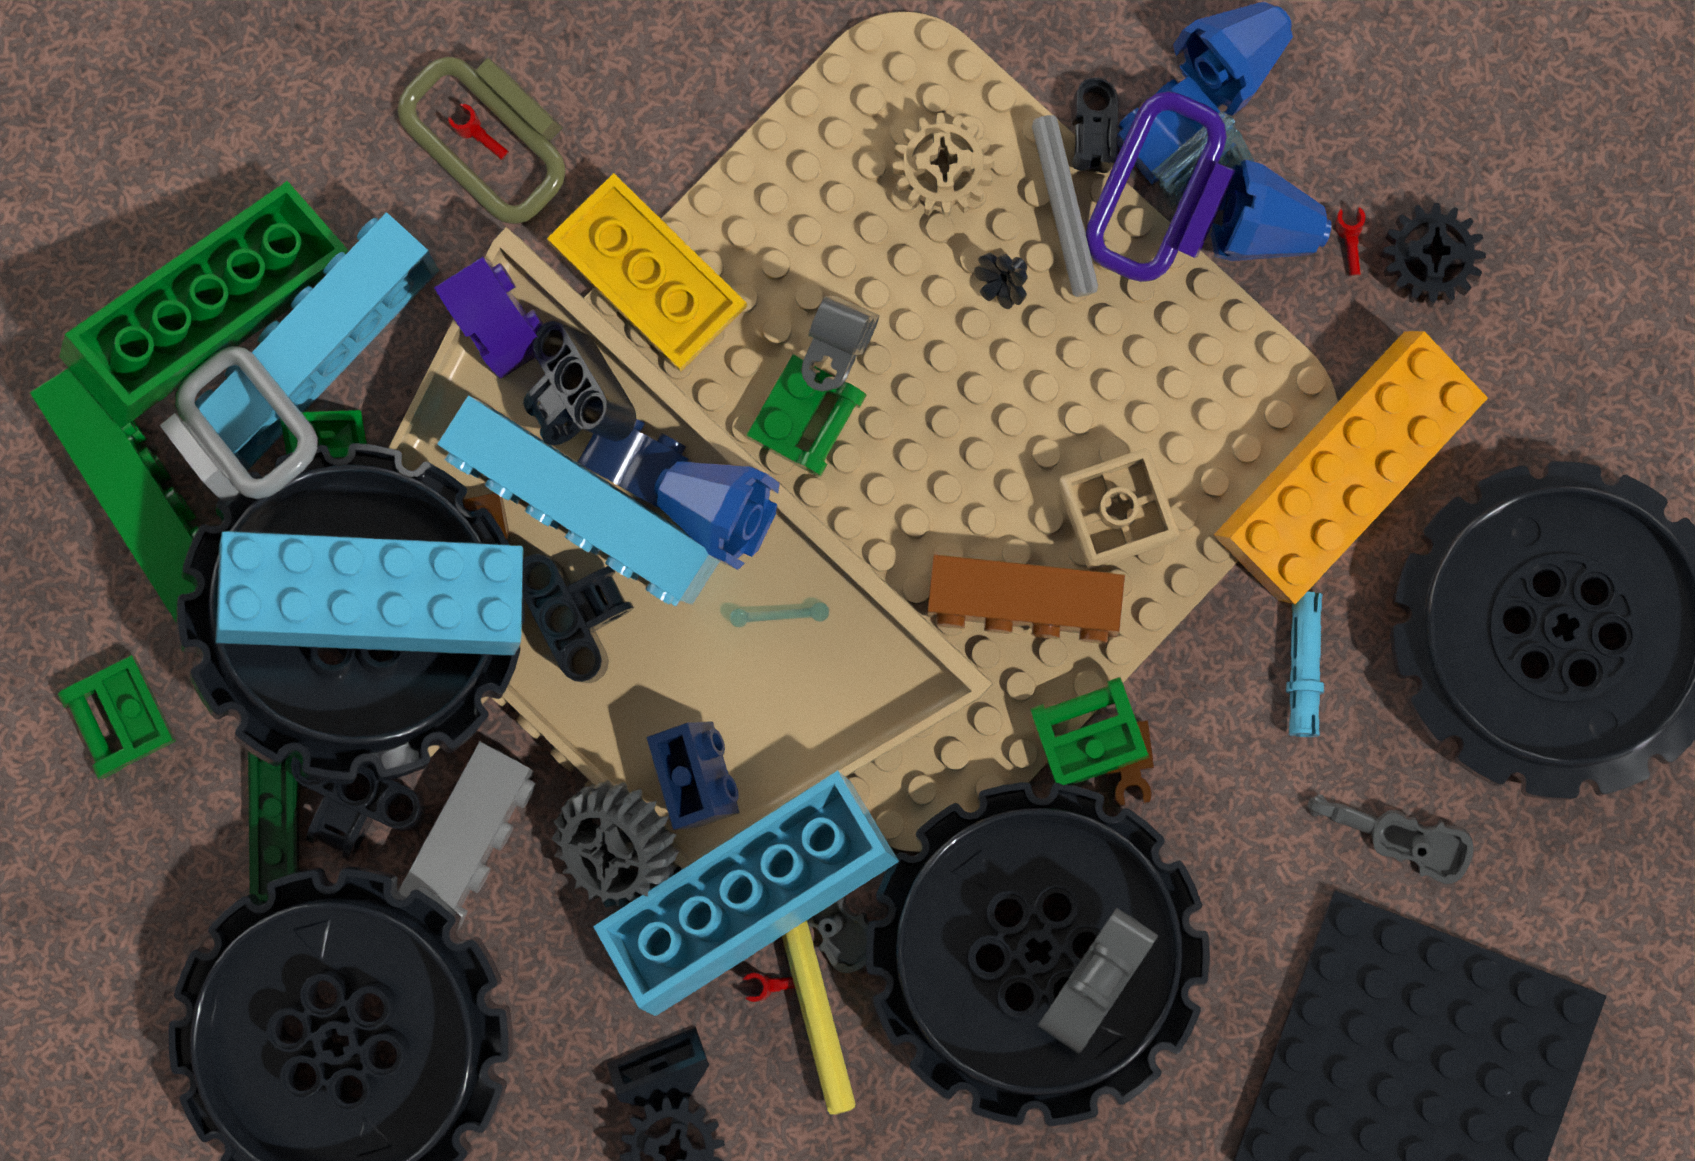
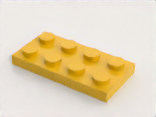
[547,173,747,372]

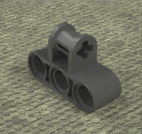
[801,296,880,391]
[1038,907,1158,1054]

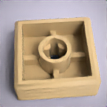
[1058,448,1179,570]

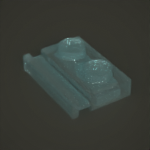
[1152,111,1255,213]

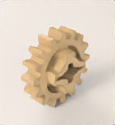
[892,113,995,217]

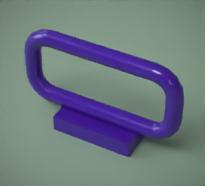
[1085,91,1237,282]

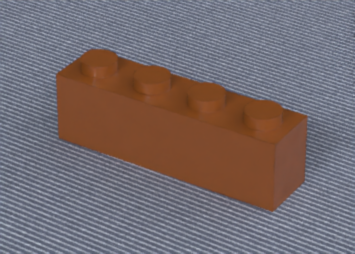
[927,555,1125,644]

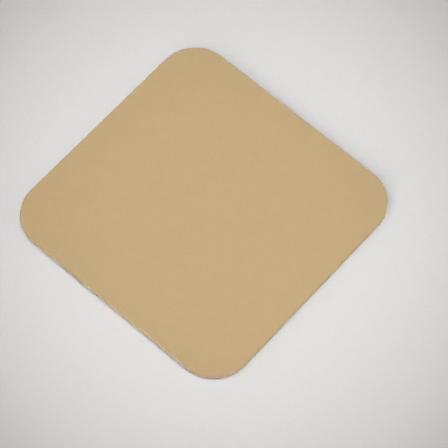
[584,12,1338,852]

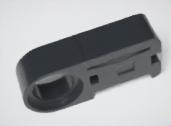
[1071,77,1118,173]

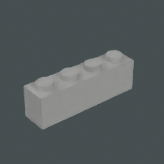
[398,742,537,933]

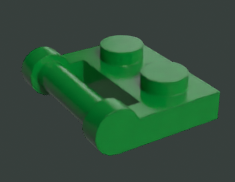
[746,354,867,477]
[58,655,176,780]
[1030,676,1149,785]

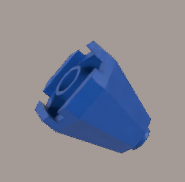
[1173,2,1293,116]
[1211,160,1331,261]
[655,461,780,570]

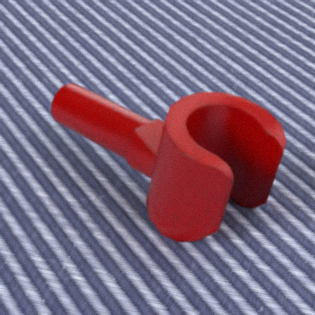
[448,104,509,160]
[1335,207,1366,276]
[743,973,795,1002]

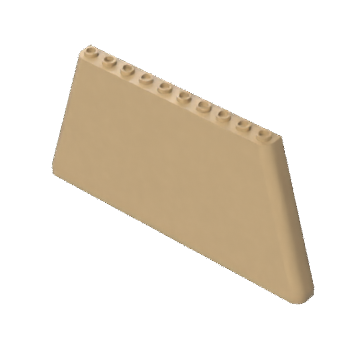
[389,227,993,869]

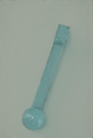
[730,603,830,627]

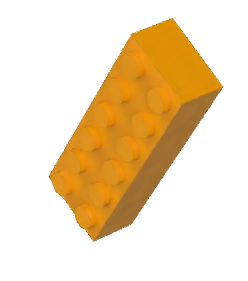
[1213,331,1488,604]

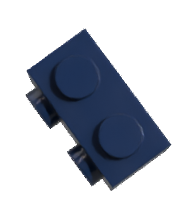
[646,721,740,830]

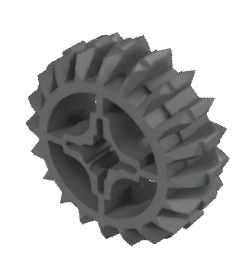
[551,780,679,908]

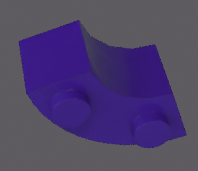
[434,257,544,379]

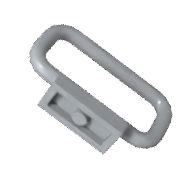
[160,346,317,506]

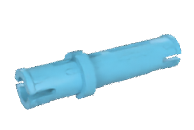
[1286,591,1324,737]

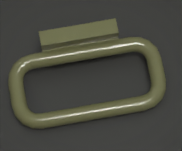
[397,57,566,224]

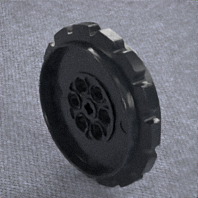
[177,443,525,784]
[1390,461,1695,800]
[866,782,1210,1127]
[168,866,513,1161]

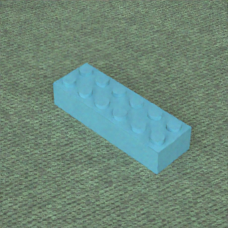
[195,212,439,471]
[437,395,720,606]
[216,532,523,655]
[593,771,899,1016]

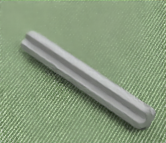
[1032,115,1098,297]

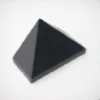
[607,1027,709,1109]

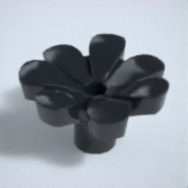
[974,252,1028,309]

